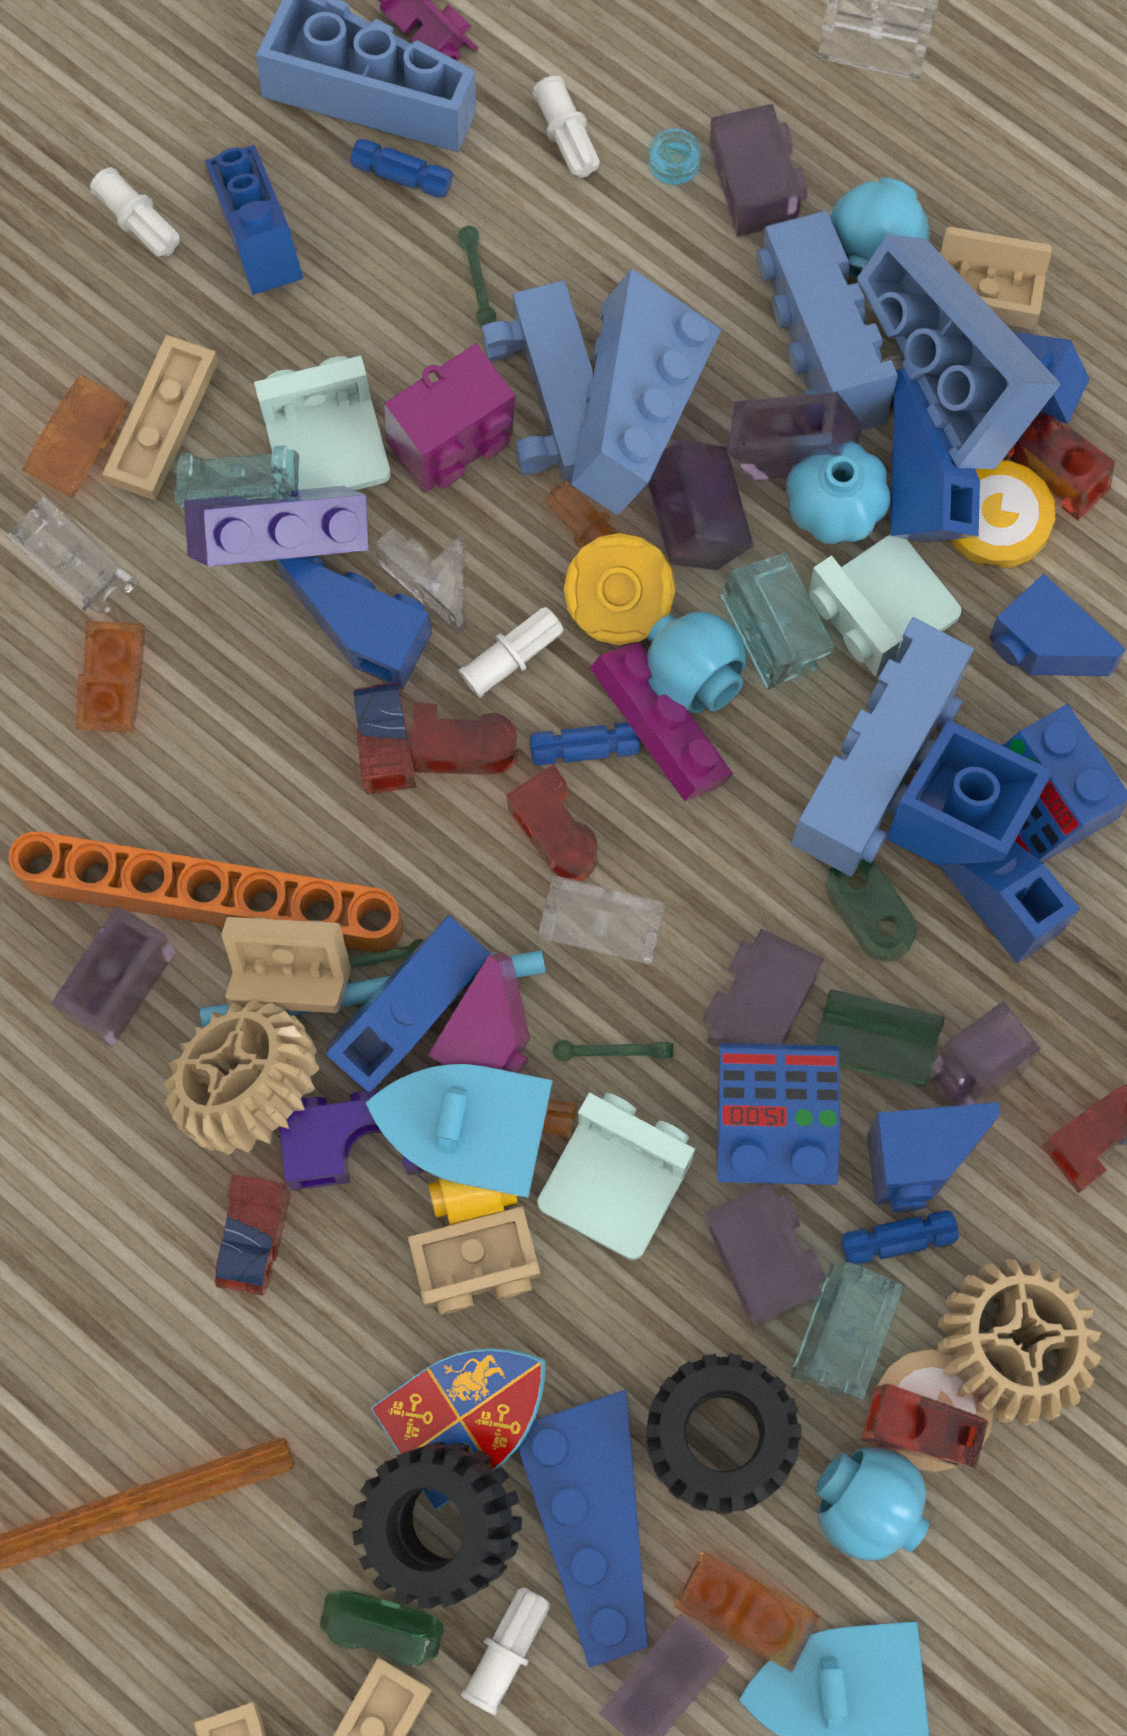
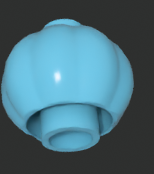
[830,178,930,279]
[786,441,890,544]
[647,612,746,713]
[815,1447,930,1561]

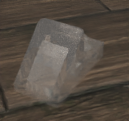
[375,529,466,635]

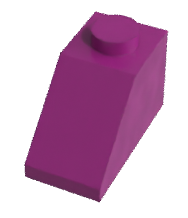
[428,952,530,1074]

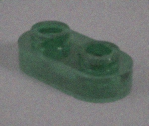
[826,859,917,962]
[319,1590,444,1666]

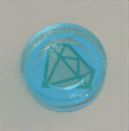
[648,128,702,185]

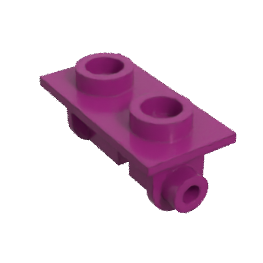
[378,0,479,61]

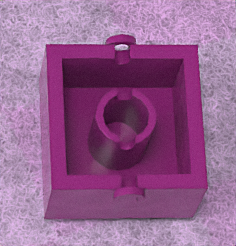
[384,343,515,493]

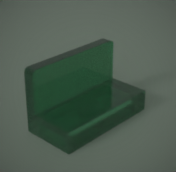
[815,989,945,1087]

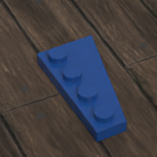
[518,1389,648,1668]

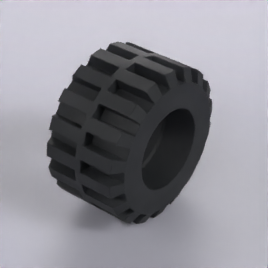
[646,1353,801,1514]
[352,1442,522,1609]

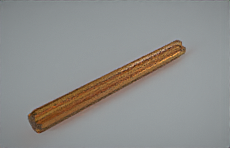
[0,1438,294,1570]

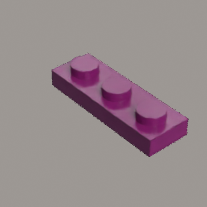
[590,642,733,802]

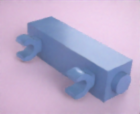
[482,280,594,490]

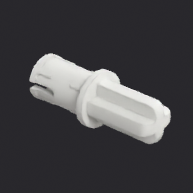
[532,75,599,178]
[90,167,180,257]
[458,607,564,699]
[461,1588,550,1715]

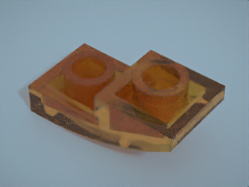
[22,374,130,497]
[75,621,145,733]
[674,1551,820,1673]

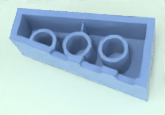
[256,0,476,152]
[756,211,898,440]
[857,234,1061,469]
[571,268,722,515]
[791,617,975,877]

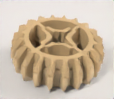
[163,999,320,1156]
[936,1259,1102,1425]

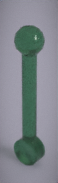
[458,226,497,326]
[348,939,424,968]
[552,1039,674,1062]

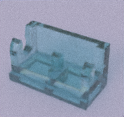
[174,445,299,511]
[720,552,834,690]
[790,1262,904,1400]

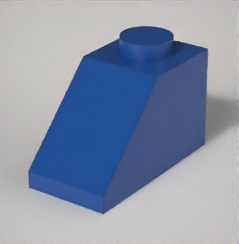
[989,573,1126,676]

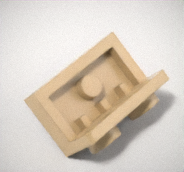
[940,227,1052,330]
[221,917,351,1013]
[408,1206,541,1315]

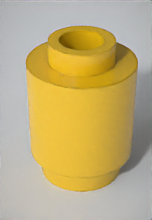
[428,1178,518,1225]

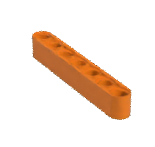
[9,831,403,953]

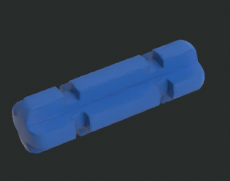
[350,139,453,198]
[530,722,641,766]
[841,1210,959,1266]

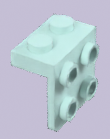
[254,356,391,498]
[809,534,961,677]
[538,1092,695,1260]

